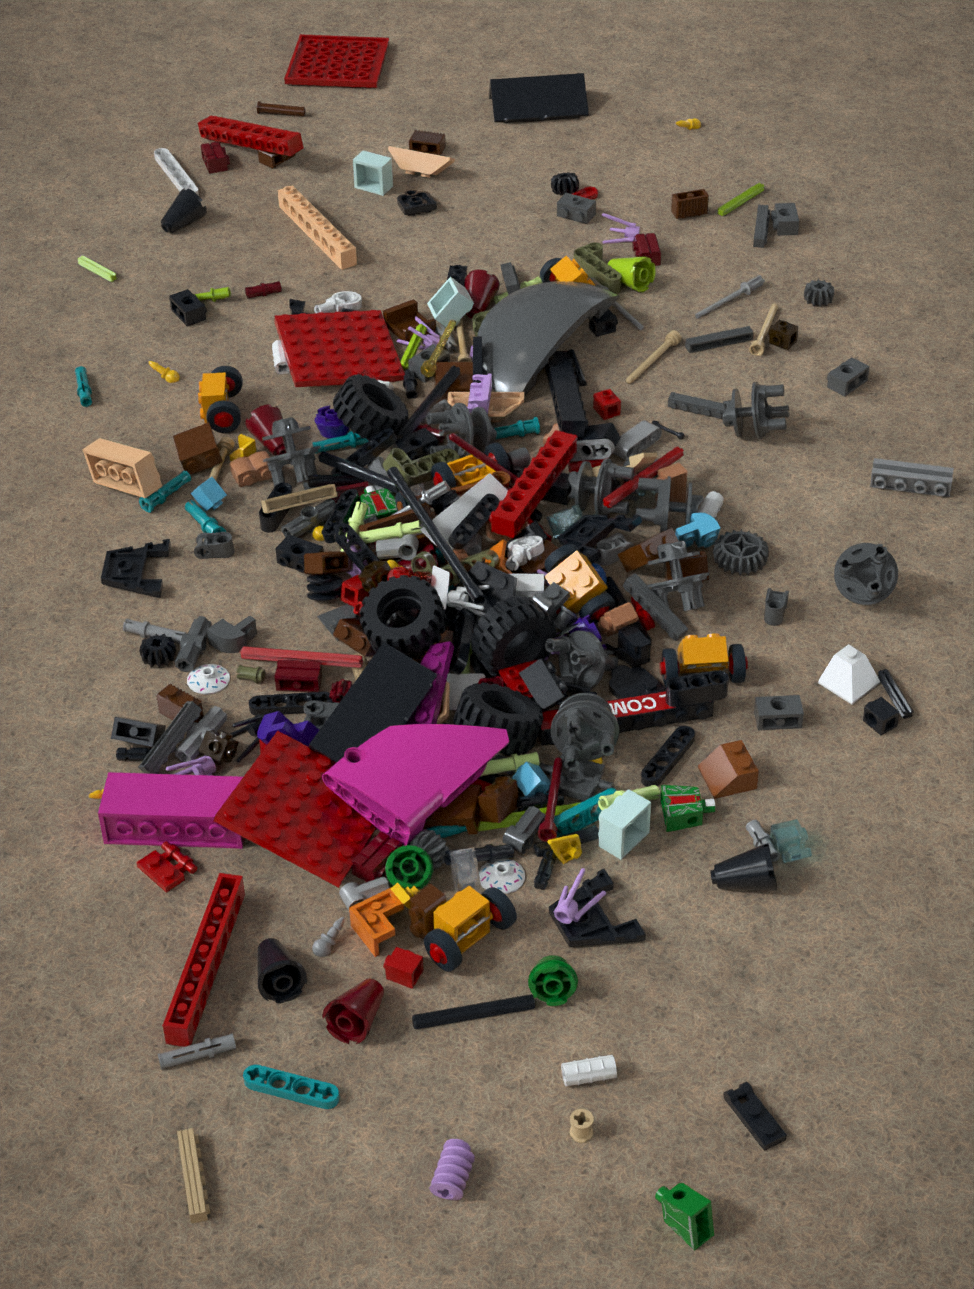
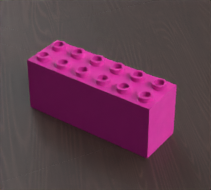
[98,772,244,849]

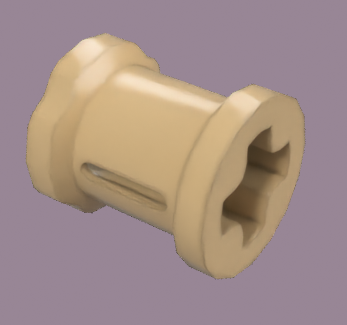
[570,1109,594,1143]

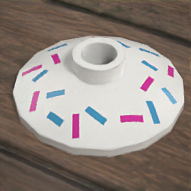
[187,664,230,695]
[478,859,525,894]

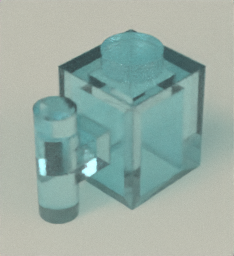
[546,504,583,539]
[770,819,812,863]

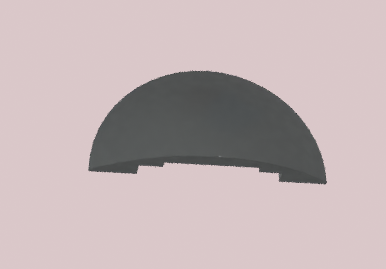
[477,281,619,397]

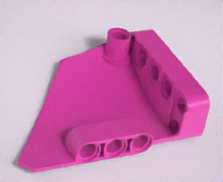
[322,724,509,846]

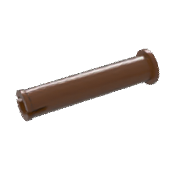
[257,101,306,117]

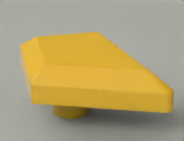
[548,834,582,864]

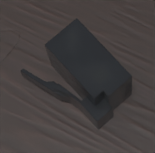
[605,624,651,668]

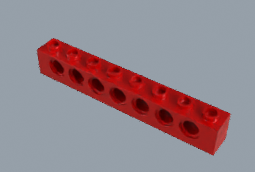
[198,115,304,156]
[489,430,577,538]
[162,873,245,1047]

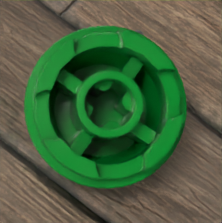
[385,845,433,890]
[528,955,578,1006]

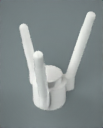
[447,585,489,616]

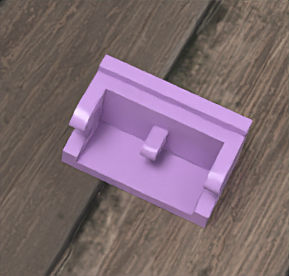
[467,374,492,414]

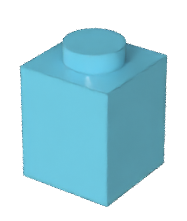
[191,477,227,511]
[512,762,551,796]

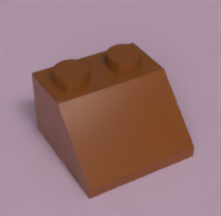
[698,740,759,799]

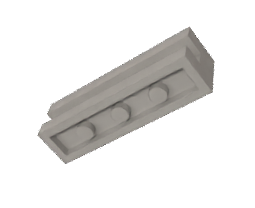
[870,458,954,497]

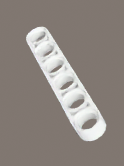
[154,148,199,196]

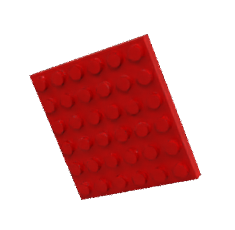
[284,34,389,88]
[274,310,405,388]
[213,731,377,888]

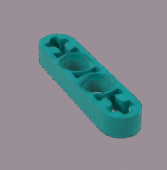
[554,788,618,837]
[243,1064,340,1109]

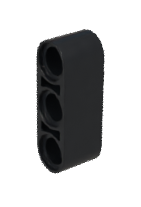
[259,483,293,533]
[665,670,729,707]

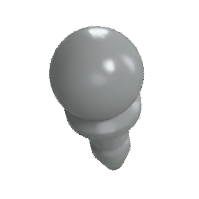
[312,917,345,957]

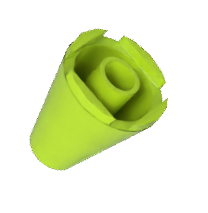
[608,257,656,292]

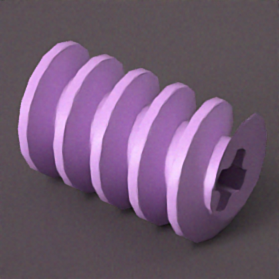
[429,1139,475,1200]

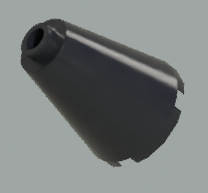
[161,188,207,233]
[710,843,777,891]
[257,938,308,1004]

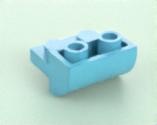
[675,512,720,548]

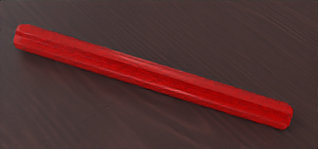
[603,446,684,508]
[240,646,363,668]

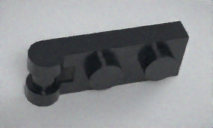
[723,1081,787,1151]

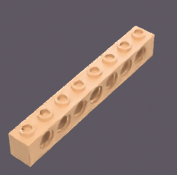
[278,185,357,270]

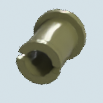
[236,665,266,684]

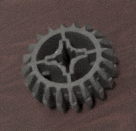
[713,529,769,576]

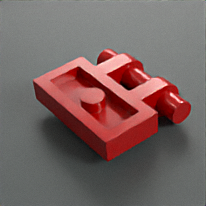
[137,841,198,893]

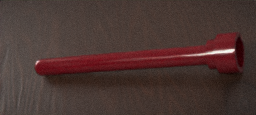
[449,433,521,484]
[538,757,563,842]

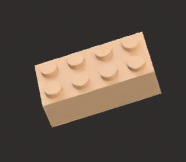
[82,438,162,498]

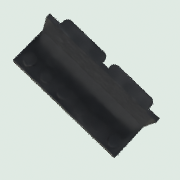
[488,73,589,123]
[309,642,438,763]

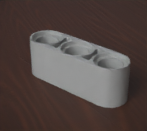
[613,420,662,460]

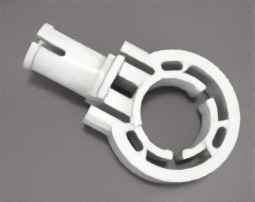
[314,291,362,313]
[506,536,544,571]

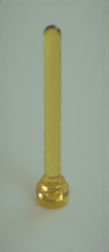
[420,319,456,377]

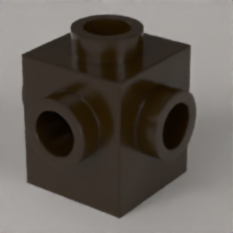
[768,319,799,350]
[358,561,392,592]
[198,730,239,765]

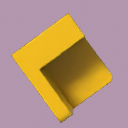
[229,434,256,461]

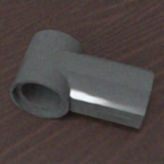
[503,806,545,854]

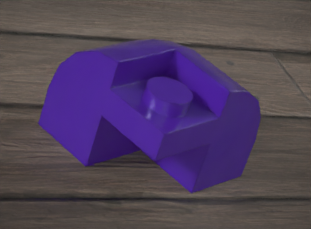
[257,711,319,747]

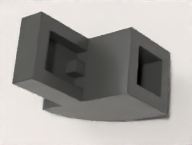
[532,582,570,620]
[207,616,257,653]

